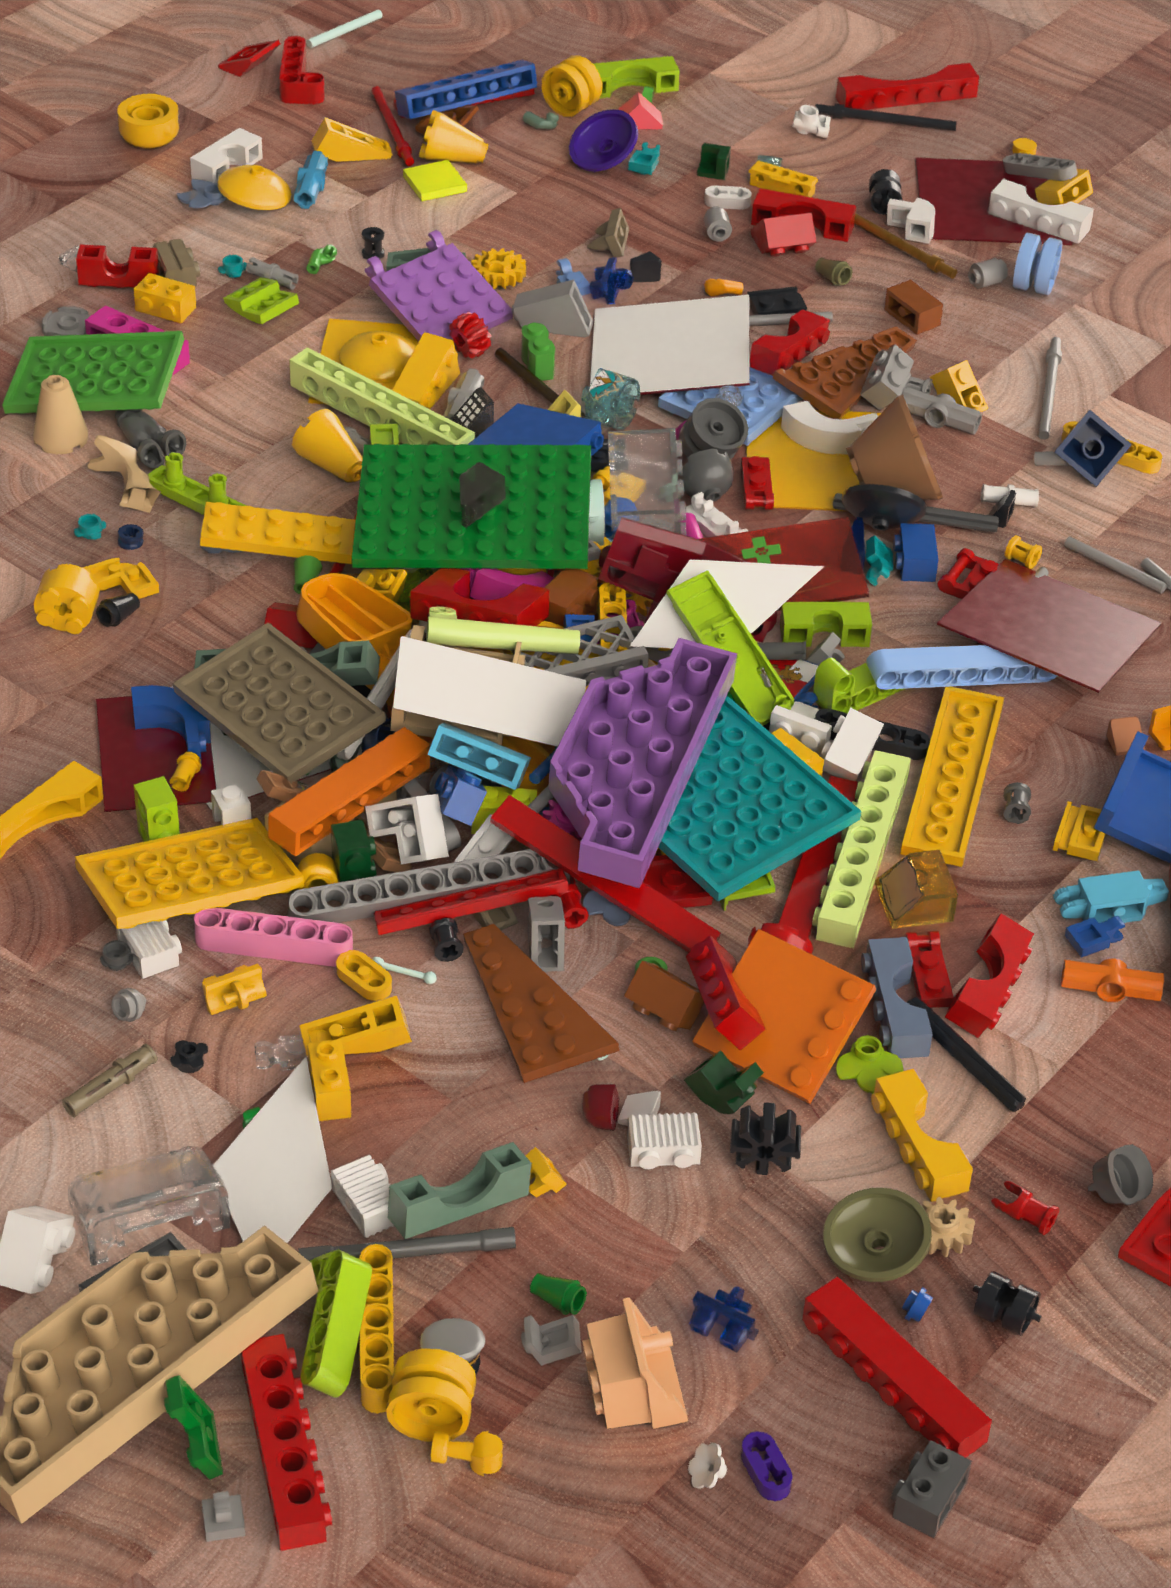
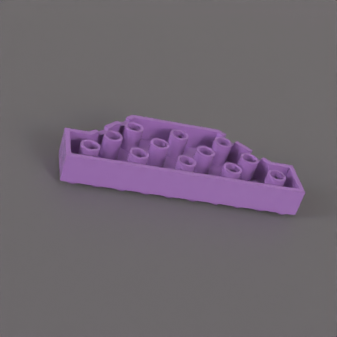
[548,638,737,888]

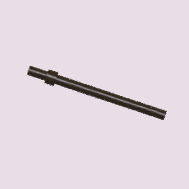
[495,348,587,419]

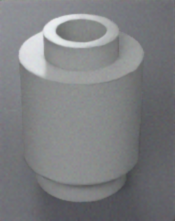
[704,206,732,242]
[968,258,1008,289]

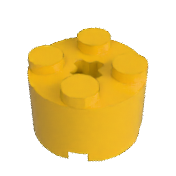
[34,564,100,634]

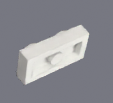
[454,814,513,875]

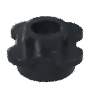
[170,1040,208,1073]

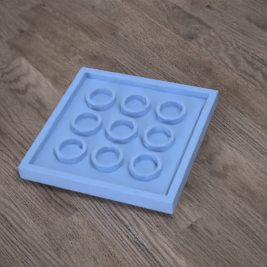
[658,367,802,446]

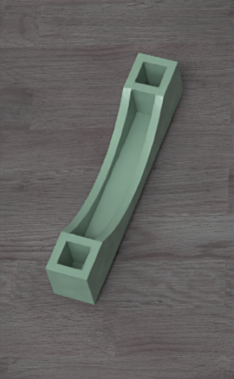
[194,640,380,686]

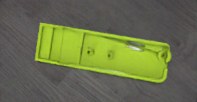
[666,570,794,726]

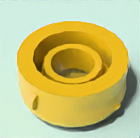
[117,94,180,148]

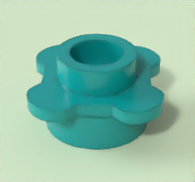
[218,255,247,278]
[74,514,107,540]

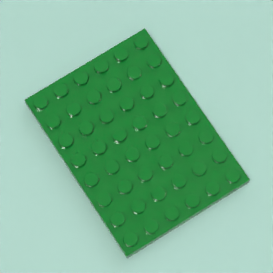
[352,444,591,569]

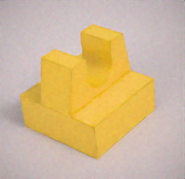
[525,1147,567,1198]

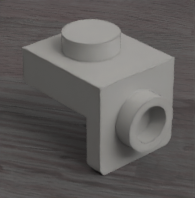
[521,1315,582,1366]

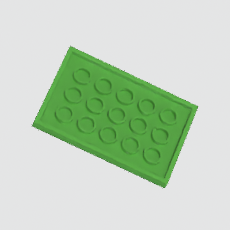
[2,331,185,414]

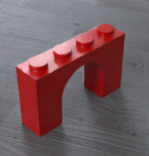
[410,568,550,626]

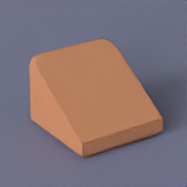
[1106,716,1145,756]

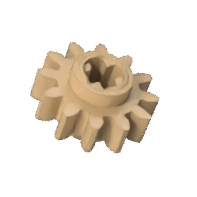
[922,1197,975,1257]

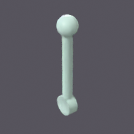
[372,957,437,984]

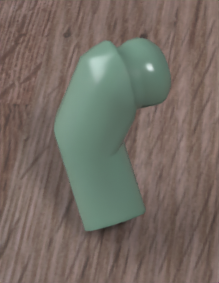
[523,111,559,129]

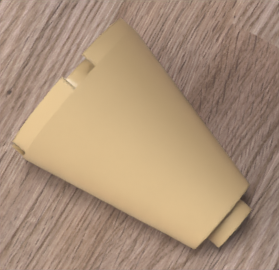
[33,375,88,454]

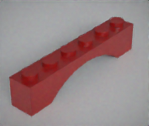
[836,63,980,110]

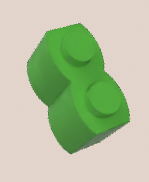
[521,323,555,381]

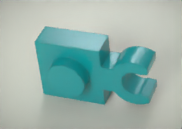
[628,142,660,175]

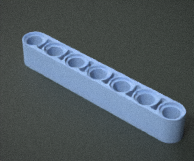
[866,645,1057,690]

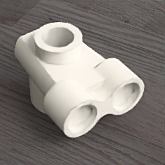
[792,105,831,139]

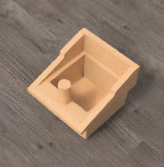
[582,1297,688,1429]

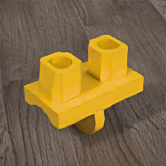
[202,963,267,1015]

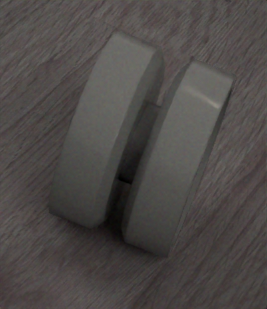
[679,398,748,460]

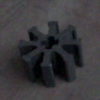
[730,1102,802,1175]

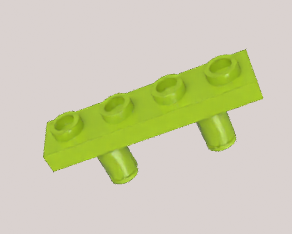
[147,452,246,515]

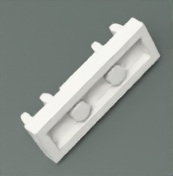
[682,492,754,557]

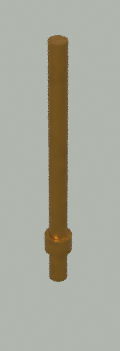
[854,213,958,279]

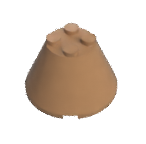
[846,394,943,500]

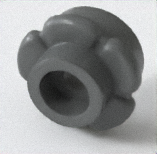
[100,940,133,971]

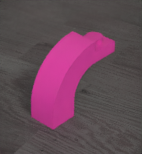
[459,568,554,600]

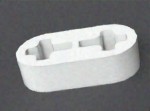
[704,186,752,210]

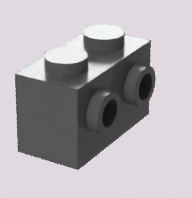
[891,1440,972,1538]

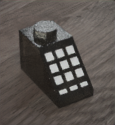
[452,387,494,438]

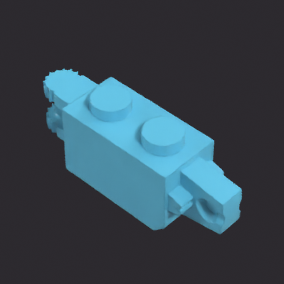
[1053,870,1169,923]

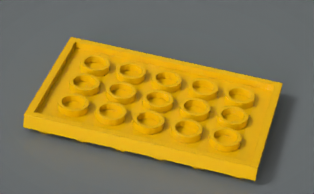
[75,818,304,929]

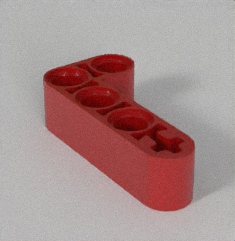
[279,36,325,105]

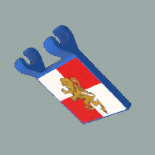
[761,660,819,708]

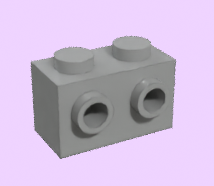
[860,344,914,410]

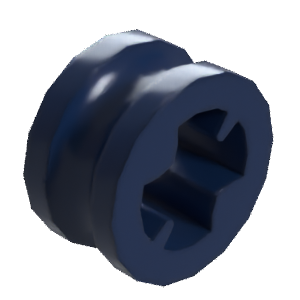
[118,524,144,550]

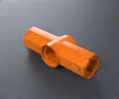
[1061,958,1164,1002]

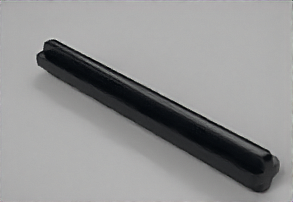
[907,997,1026,1112]

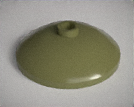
[823,1187,932,1282]

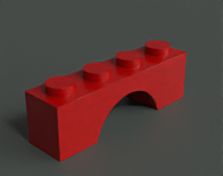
[751,188,856,242]
[750,309,830,376]
[944,913,1034,1038]
[686,935,766,1051]

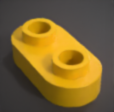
[336,950,392,1001]

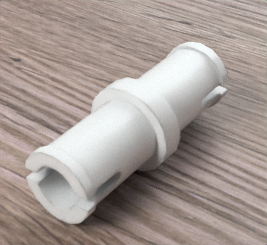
[981,484,1039,507]

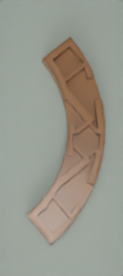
[256,770,412,873]

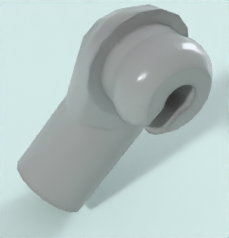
[1034,451,1069,466]

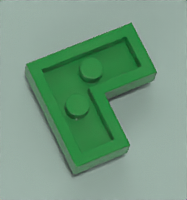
[164,1375,223,1480]

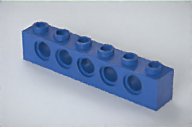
[394,60,538,119]

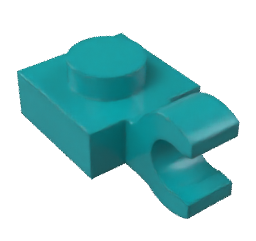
[865,535,893,586]

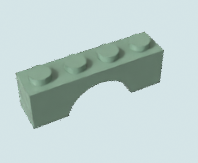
[388,1142,531,1239]

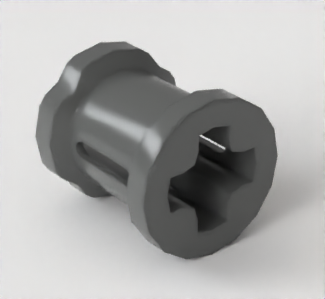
[1003,782,1031,824]

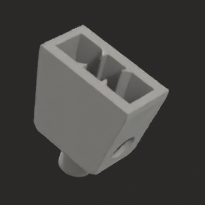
[528,896,565,972]

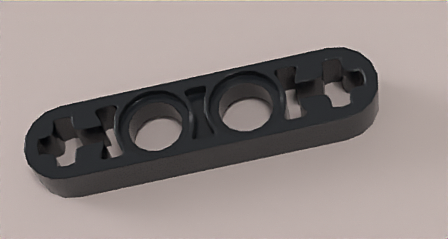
[814,708,930,760]

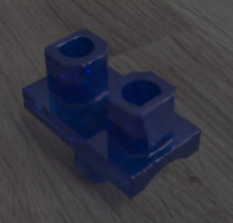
[589,257,634,305]
[689,1286,759,1352]

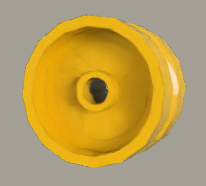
[541,55,602,117]
[386,1348,476,1442]

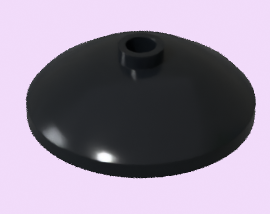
[842,484,926,531]

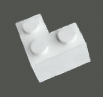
[365,794,449,865]
[0,1206,75,1294]

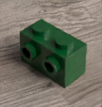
[331,820,377,883]

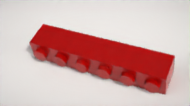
[802,1276,992,1458]

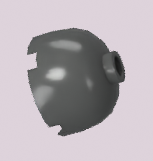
[677,449,734,502]

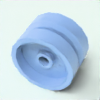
[1013,233,1062,295]

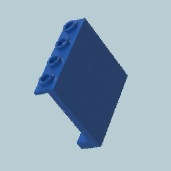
[468,403,604,456]
[1094,731,1171,863]

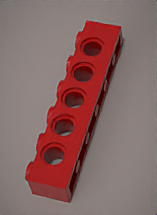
[240,1333,332,1551]

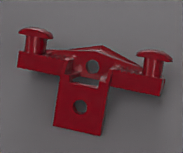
[598,517,778,642]

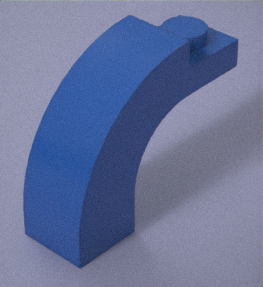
[131,685,211,765]

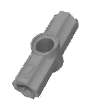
[443,368,484,427]
[903,387,982,435]

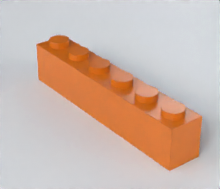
[268,727,431,857]

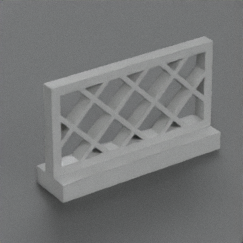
[511,615,649,686]

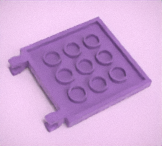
[364,230,513,345]

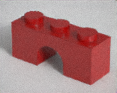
[76,244,159,288]

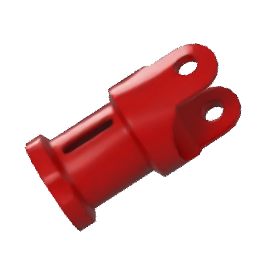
[551,875,589,929]
[991,1181,1060,1235]

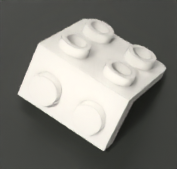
[769,701,834,756]

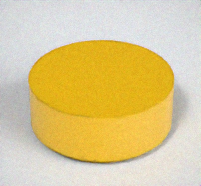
[1012,138,1037,155]

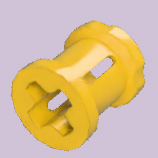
[1004,535,1042,569]

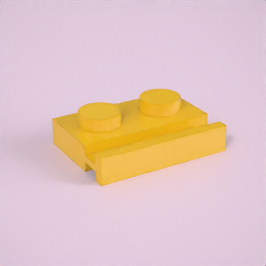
[1053,801,1106,861]

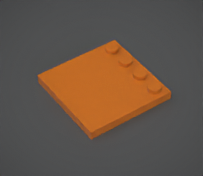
[692,929,876,1104]

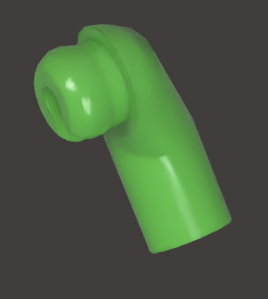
[306,245,337,274]

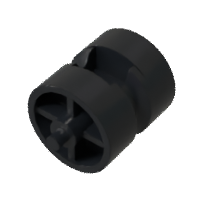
[869,169,902,215]
[973,1271,1042,1336]

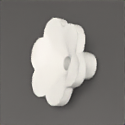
[688,1443,727,1489]

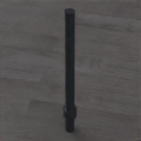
[815,104,957,131]

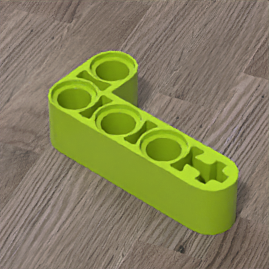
[813,658,904,713]
[300,1249,372,1398]

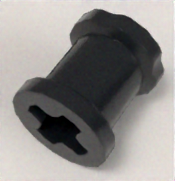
[361,227,385,259]
[429,918,464,962]

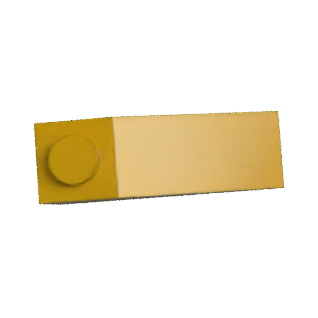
[312,117,393,162]
[299,995,412,1057]

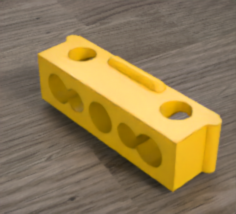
[748,160,818,197]

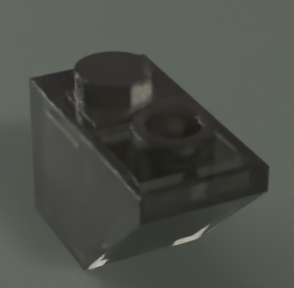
[459,462,506,528]

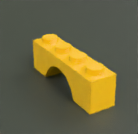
[871,1068,973,1202]

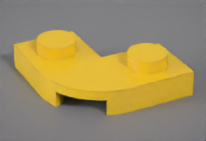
[82,557,159,599]

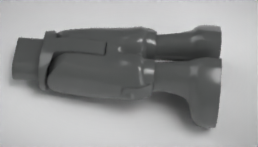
[115,409,187,468]

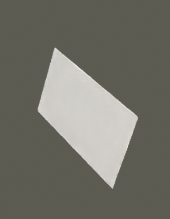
[393,636,586,747]

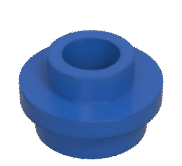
[902,1287,933,1323]

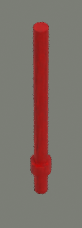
[372,86,414,166]

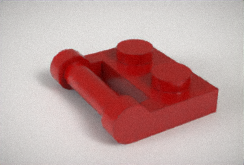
[937,548,1007,599]

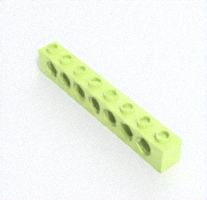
[289,347,475,445]
[812,750,911,949]

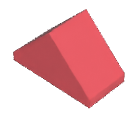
[617,92,663,129]

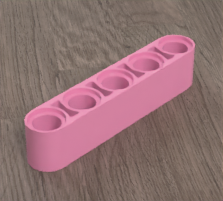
[194,907,353,967]

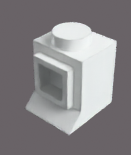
[211,784,252,825]

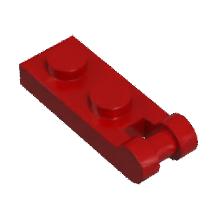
[741,456,774,510]
[905,931,954,1008]

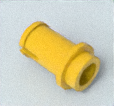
[170,752,201,791]

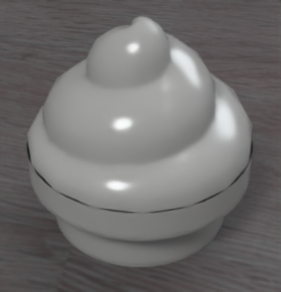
[111,988,147,1022]

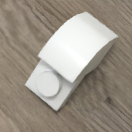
[887,198,935,244]

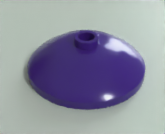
[569,109,638,172]

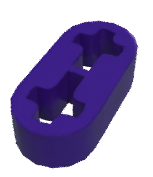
[741,1431,793,1501]

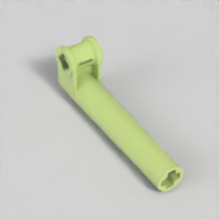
[426,606,580,654]

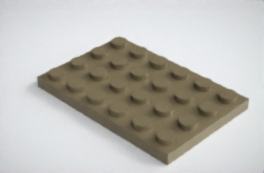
[172,623,386,784]

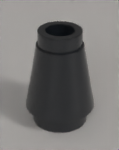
[96,593,140,627]

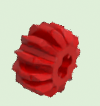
[449,312,492,359]

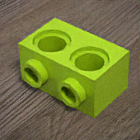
[134,776,180,842]

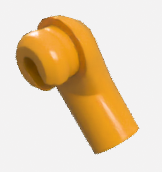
[704,278,743,297]

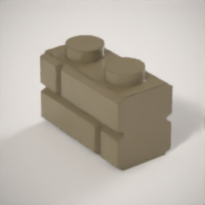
[153,239,200,287]

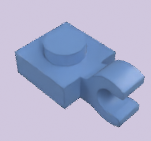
[556,258,591,296]

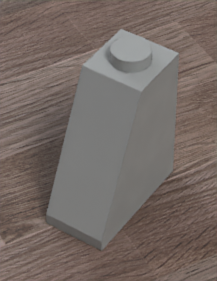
[512,279,593,337]

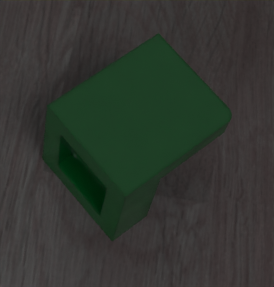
[697,143,731,180]

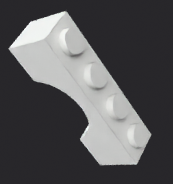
[988,179,1094,244]

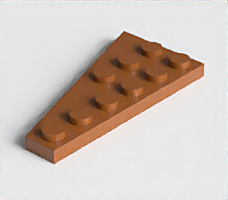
[772,326,917,419]
[463,924,620,1083]

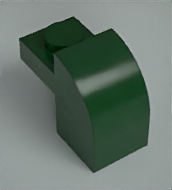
[683,1051,764,1114]

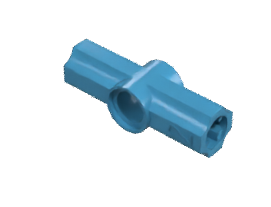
[294,151,328,209]

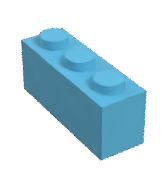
[427,722,531,790]

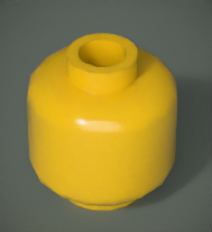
[298,853,339,890]

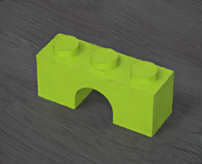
[780,602,872,647]

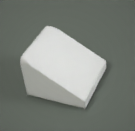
[618,1091,661,1126]

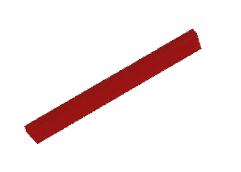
[778,776,858,942]
[490,795,721,953]

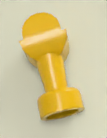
[431,1431,503,1476]

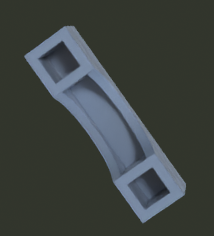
[861,937,933,1059]

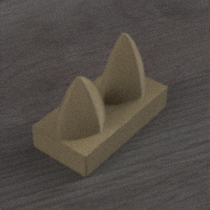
[587,208,629,258]

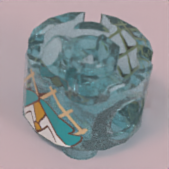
[582,368,640,430]

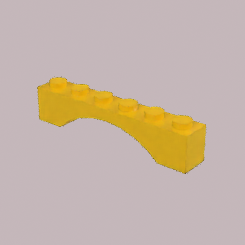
[0,761,103,859]

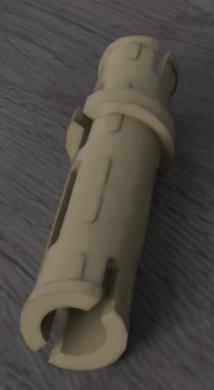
[62,1044,158,1118]

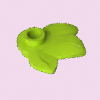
[836,1035,904,1094]

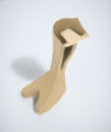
[87,435,161,513]

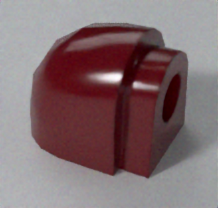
[582,1084,620,1131]

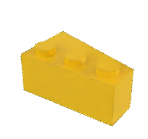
[392,332,460,409]

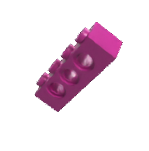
[85,305,190,376]

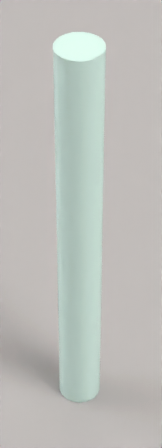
[306,9,382,48]

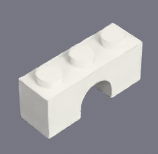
[190,128,262,183]

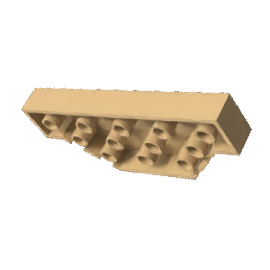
[0,1225,318,1524]

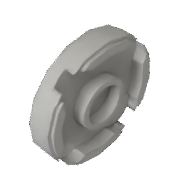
[42,306,90,336]

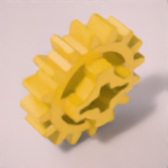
[471,248,526,289]

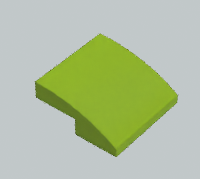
[223,277,299,324]

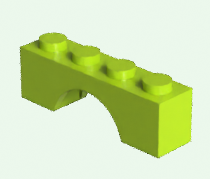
[592,56,680,98]

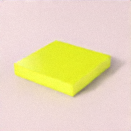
[403,160,467,201]

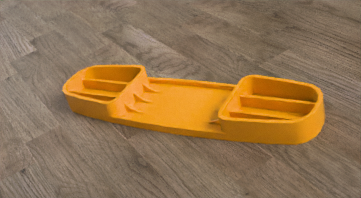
[296,573,555,796]

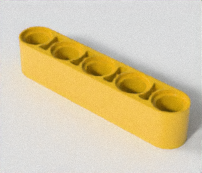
[360,1244,394,1414]

